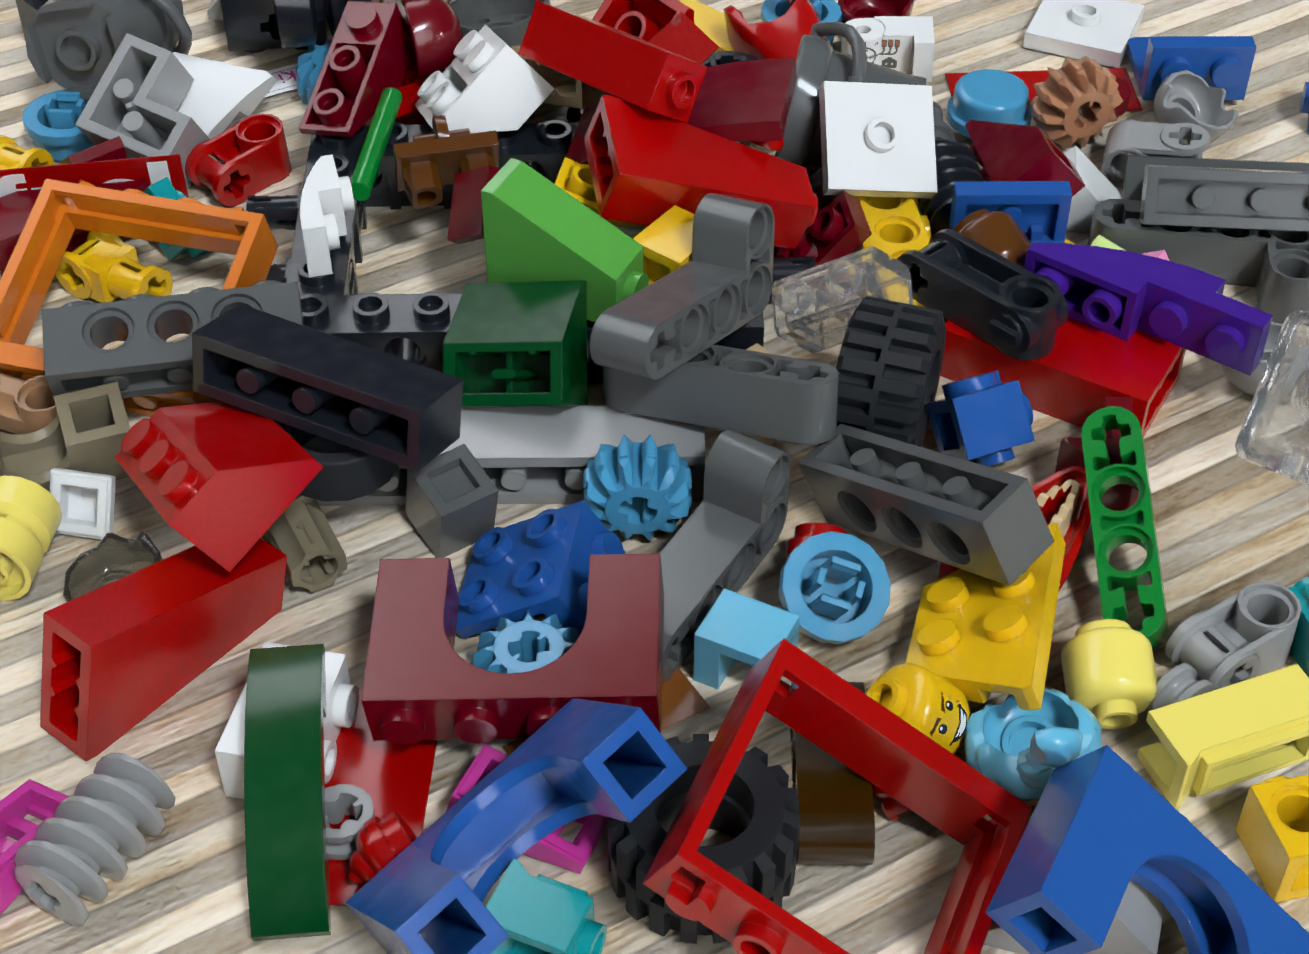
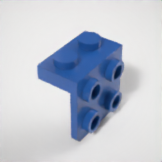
[1127,36,1257,101]
[949,181,1072,244]
[456,500,626,638]

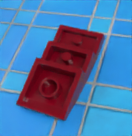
[566,57,797,165]

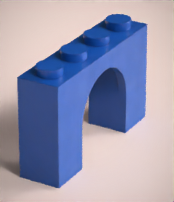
[345,698,687,954]
[986,745,1309,954]

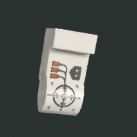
[841,16,935,82]

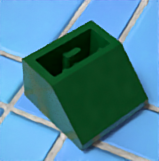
[443,280,588,406]

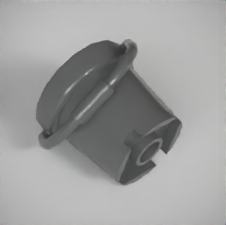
[25,0,192,100]
[775,22,927,188]

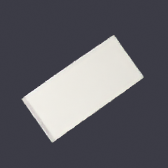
[300,154,355,278]

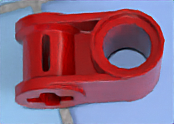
[185,113,292,207]

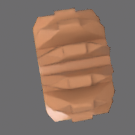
[1028,55,1123,149]

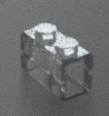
[772,246,913,353]

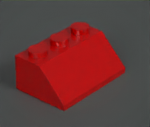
[114,401,323,572]

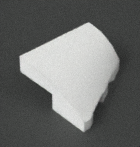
[173,52,278,139]

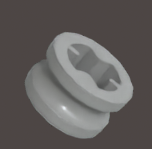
[1147,663,1217,712]
[325,784,375,860]

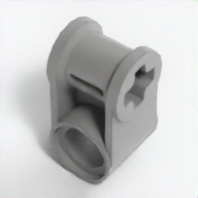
[1101,119,1210,189]
[1165,582,1302,689]

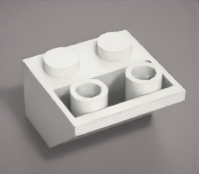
[415,24,555,133]

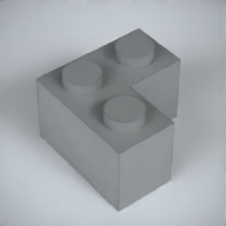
[75,33,210,189]

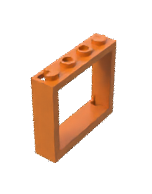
[0,179,278,417]

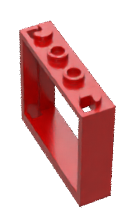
[642,638,1032,954]

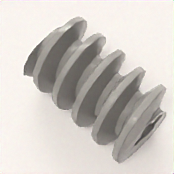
[13,753,176,926]

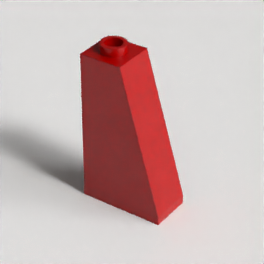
[518,0,708,123]
[584,94,818,249]
[940,317,1186,437]
[40,538,287,761]

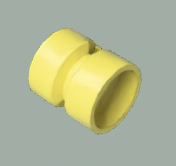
[0,475,62,601]

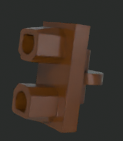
[393,115,499,209]

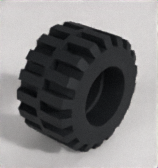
[836,296,946,447]
[608,734,800,944]

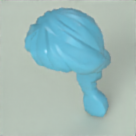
[963,688,1102,802]

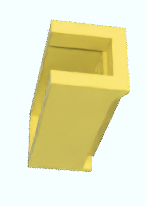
[1136,664,1309,810]

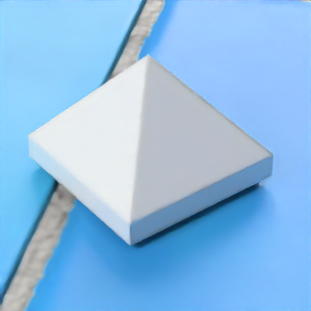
[50,468,116,541]

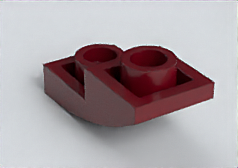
[770,191,872,297]

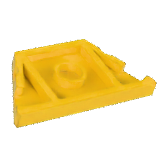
[905,523,1066,711]

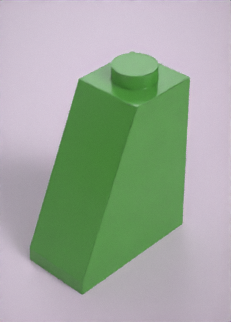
[481,158,649,322]

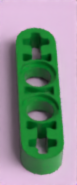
[1081,406,1168,649]

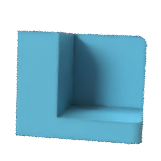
[693,588,800,689]

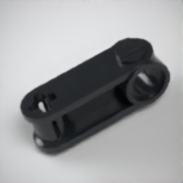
[895,229,1069,360]

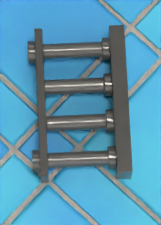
[1122,155,1309,232]

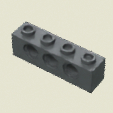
[41,280,304,398]
[798,424,1054,586]

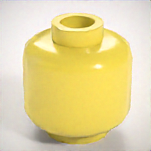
[1061,619,1158,729]

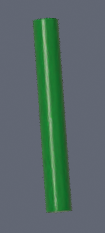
[350,87,403,201]

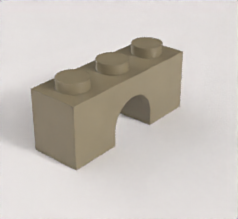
[0,381,130,492]

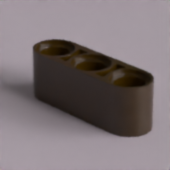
[790,682,875,865]

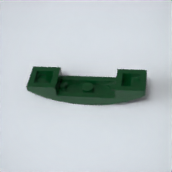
[244,644,331,941]

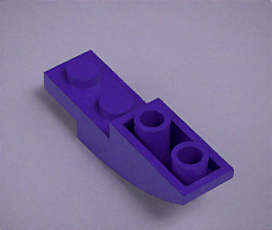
[1025,243,1273,376]

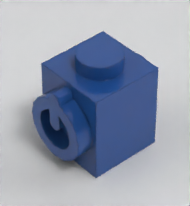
[926,370,1035,466]

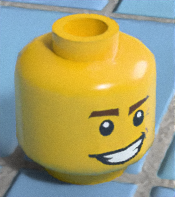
[866,663,970,754]

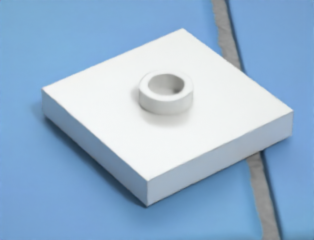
[1023,0,1145,68]
[819,81,937,199]

